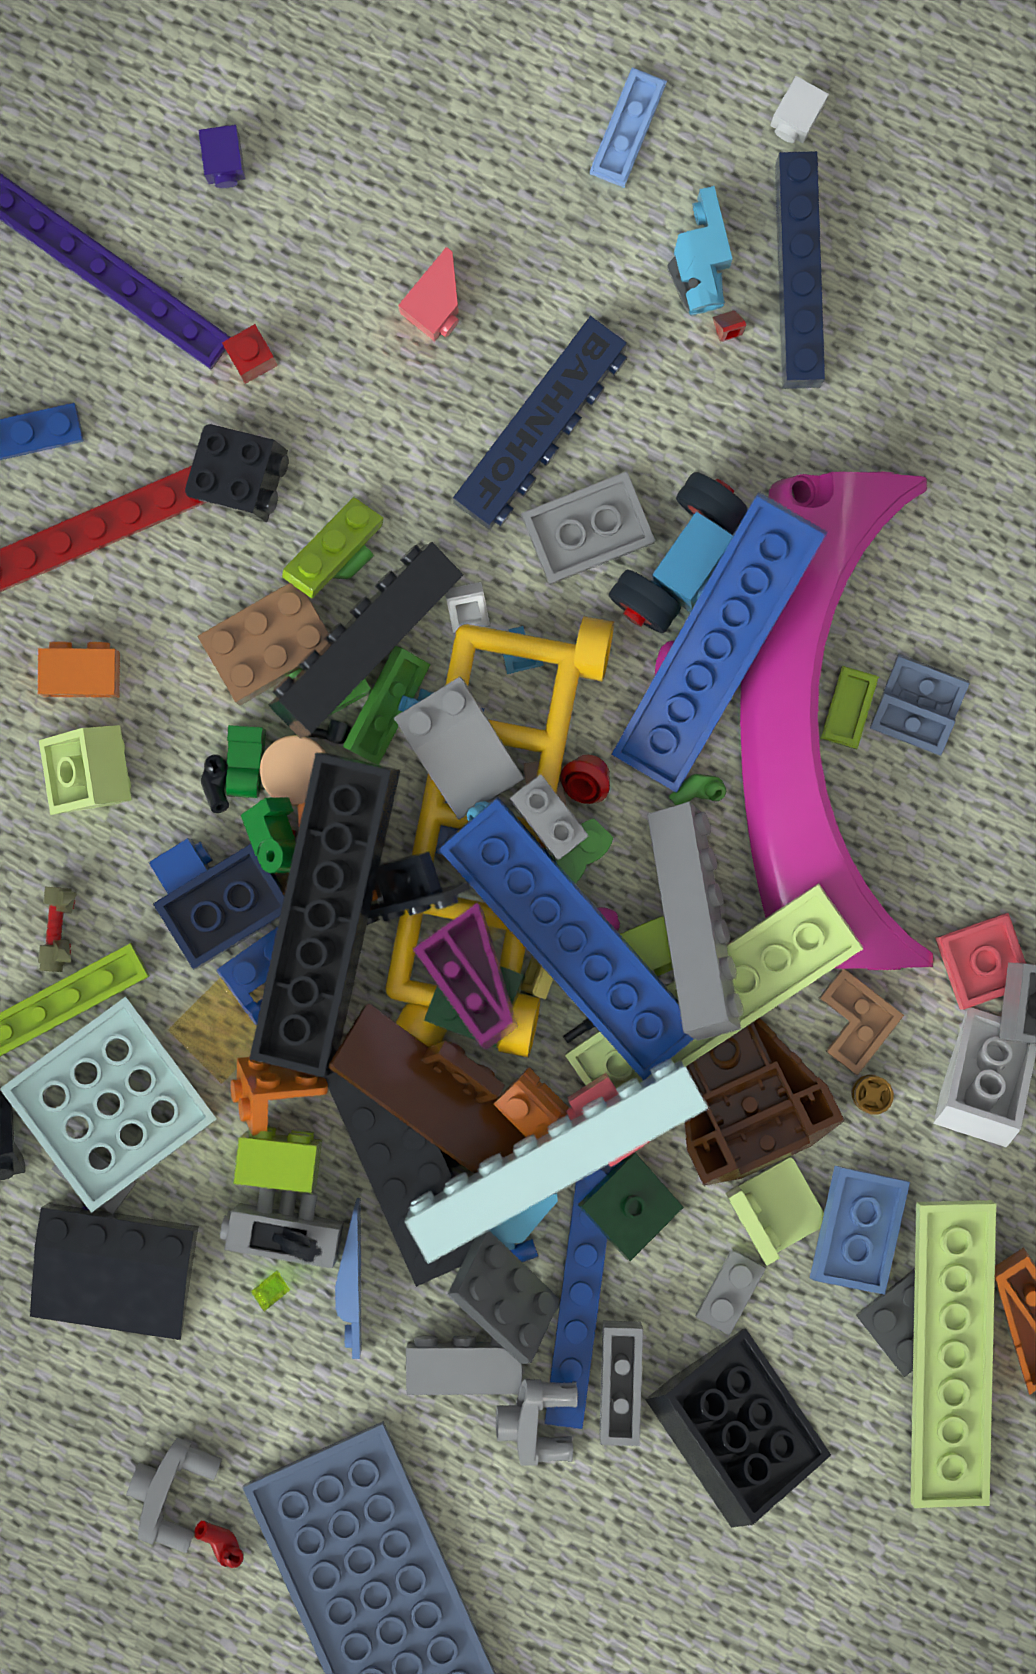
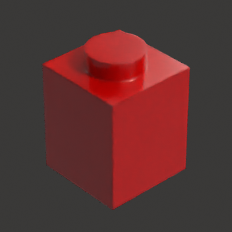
[222,324,278,384]

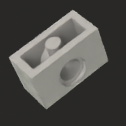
[510,774,589,860]

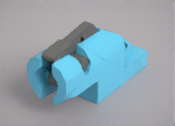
[667,186,733,316]

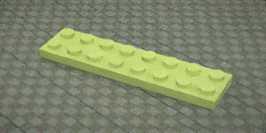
[565,883,863,1088]
[911,1200,996,1508]

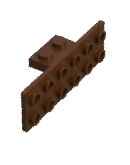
[329,1004,526,1174]

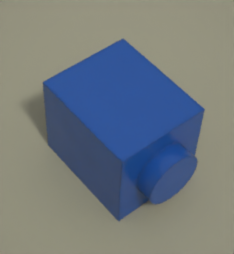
[148,838,213,894]

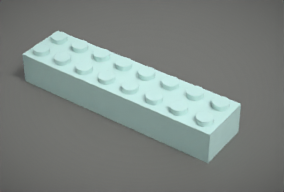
[405,1059,708,1263]

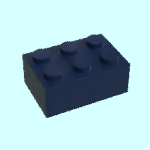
[153,844,285,970]

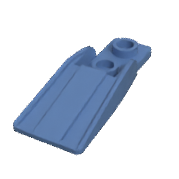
[335,1198,362,1359]

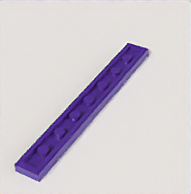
[0,173,231,370]

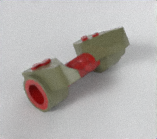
[38,886,77,972]

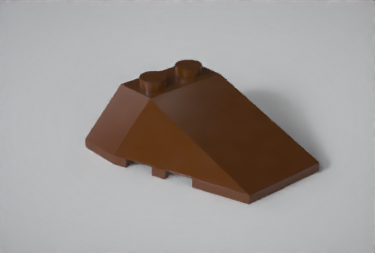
[684,1018,844,1186]

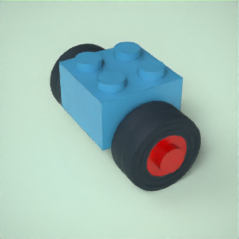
[609,472,748,633]

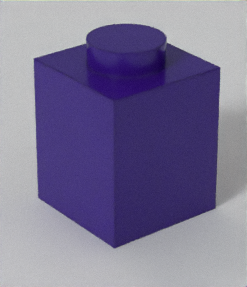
[198,125,246,188]

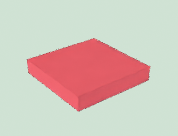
[935,913,1026,1010]

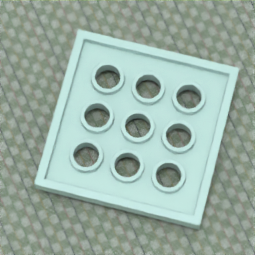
[0,996,217,1213]

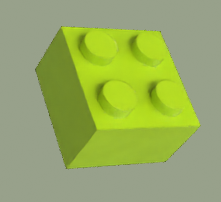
[233,1126,322,1193]

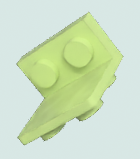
[725,1157,824,1265]

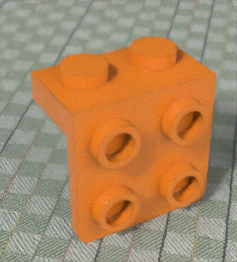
[231,1056,328,1136]

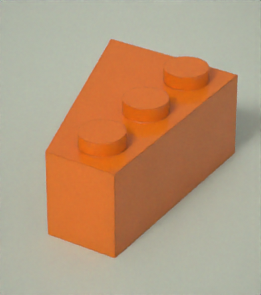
[995,1247,1036,1395]

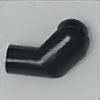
[201,754,229,813]

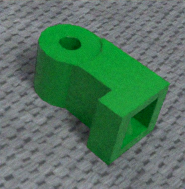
[226,725,266,799]
[240,797,297,873]

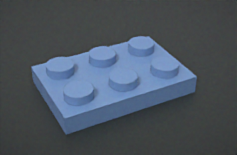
[810,1165,910,1295]

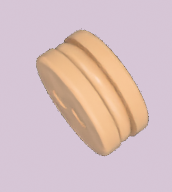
[260,735,326,807]

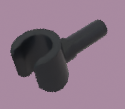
[295,719,351,744]
[563,1018,595,1043]

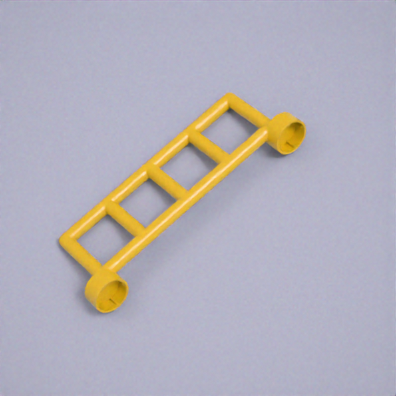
[385,616,614,1058]

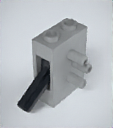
[220,1187,344,1269]

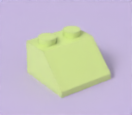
[39,725,132,815]

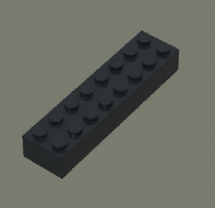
[249,753,401,1077]

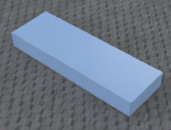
[590,67,667,188]

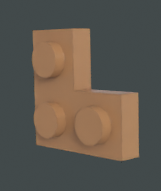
[819,969,904,1076]

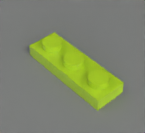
[282,497,384,599]

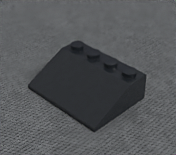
[30,1203,199,1340]
[645,1328,831,1528]

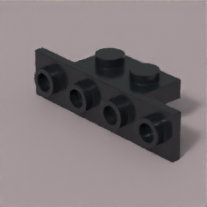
[367,851,471,925]

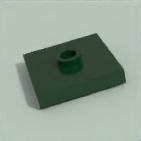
[578,1152,684,1261]

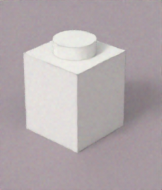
[770,76,829,143]

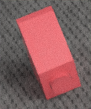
[398,247,459,341]

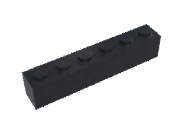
[268,542,463,739]

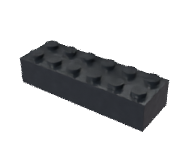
[325,1072,475,1287]

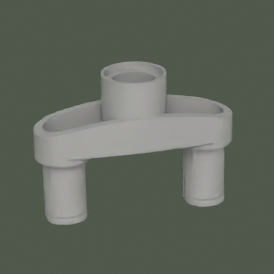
[496,1379,578,1466]
[126,1438,223,1554]

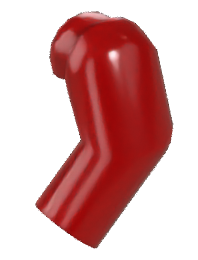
[194,1520,244,1569]

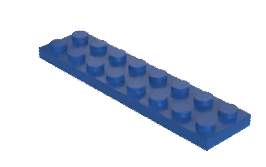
[611,492,828,793]
[439,797,694,1081]

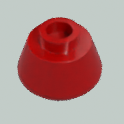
[560,754,610,804]

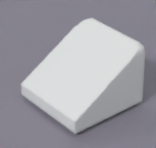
[445,582,490,633]

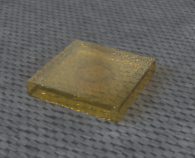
[168,977,256,1084]

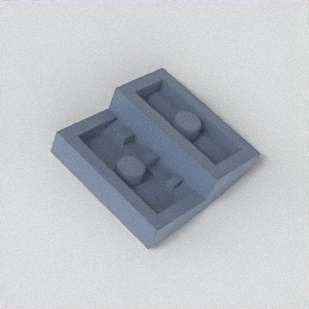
[870,654,970,756]

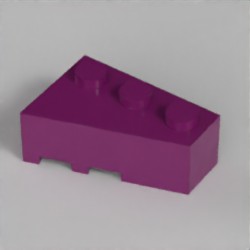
[413,903,518,1050]

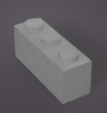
[599,1320,643,1446]
[406,1335,522,1395]

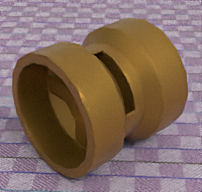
[851,1074,894,1115]

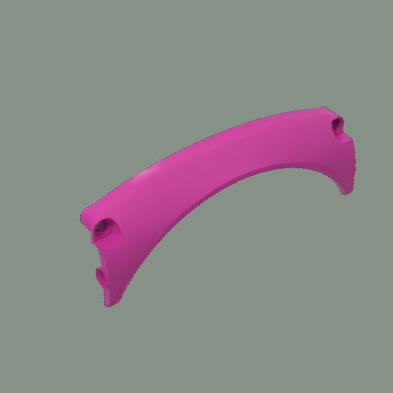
[740,471,933,970]

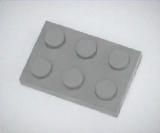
[521,471,655,585]

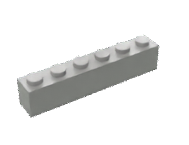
[647,802,743,1041]

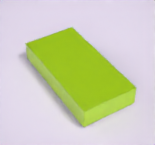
[820,666,879,750]

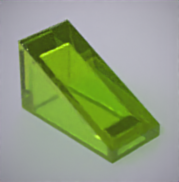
[250,1270,290,1311]

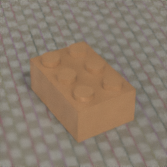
[197,583,329,706]

